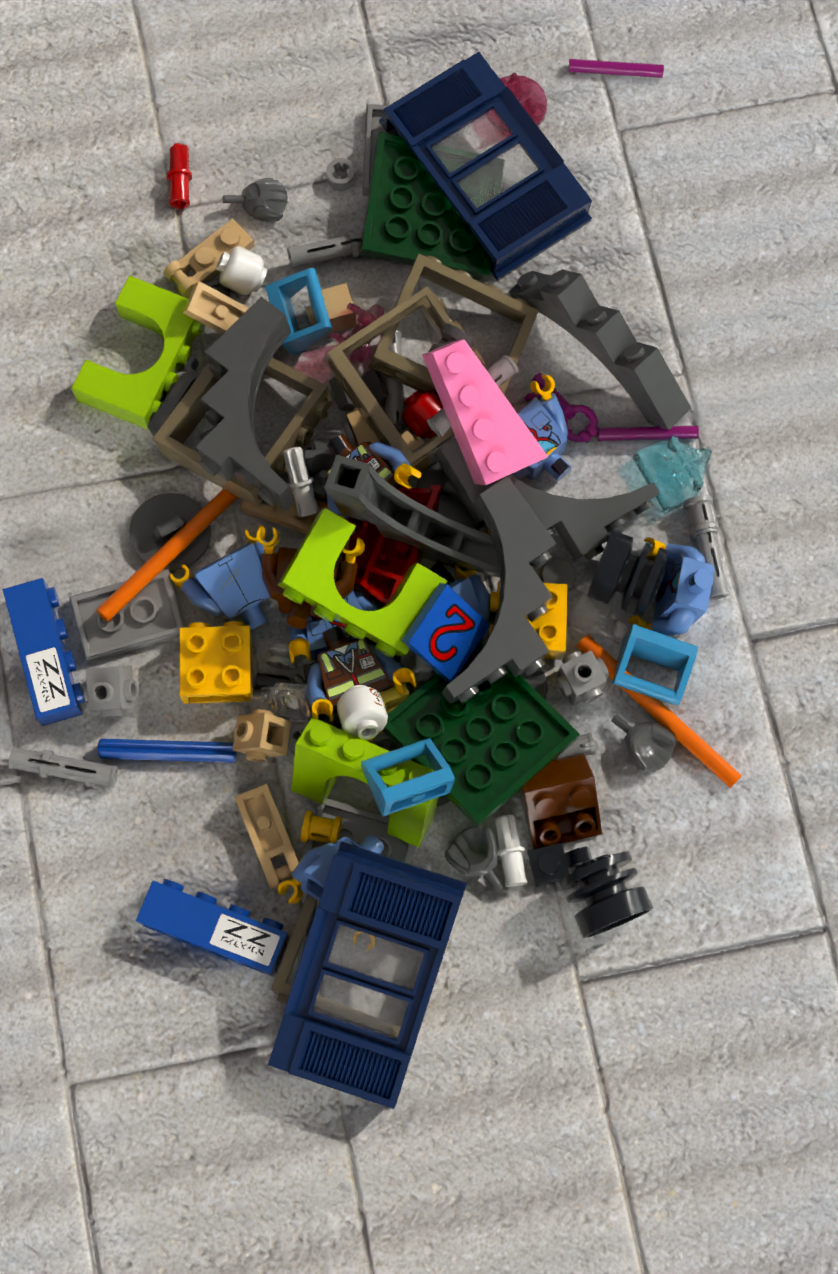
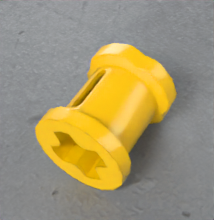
[300,810,342,844]

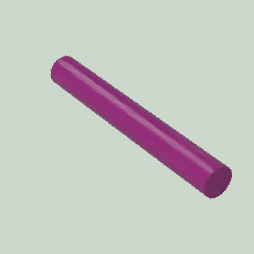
[568,59,664,78]
[597,425,699,441]

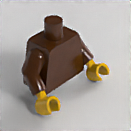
[256,527,365,629]

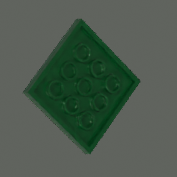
[360,132,504,281]
[382,638,580,828]

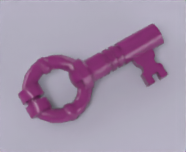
[524,372,598,443]

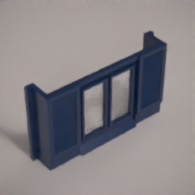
[379,52,592,281]
[268,842,467,1109]

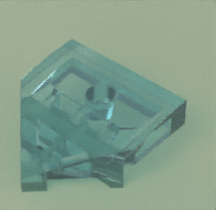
[632,436,712,514]

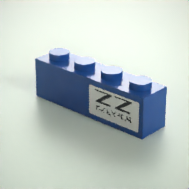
[2,578,86,726]
[136,879,289,977]

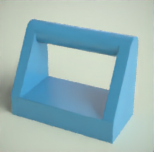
[265,268,332,355]
[612,624,698,706]
[361,738,455,817]

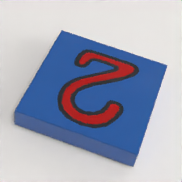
[401,583,490,682]

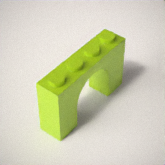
[71,275,205,430]
[278,508,447,658]
[291,717,438,848]

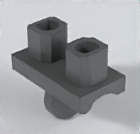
[305,438,335,499]

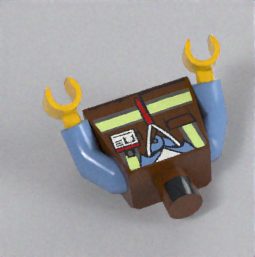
[326,434,422,535]
[305,625,416,722]

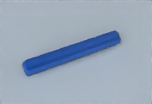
[98,739,237,763]

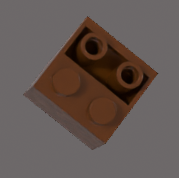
[519,754,602,849]

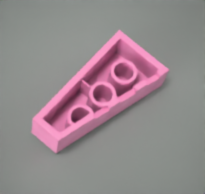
[422,339,548,485]

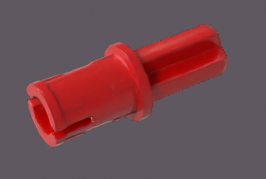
[166,143,192,209]

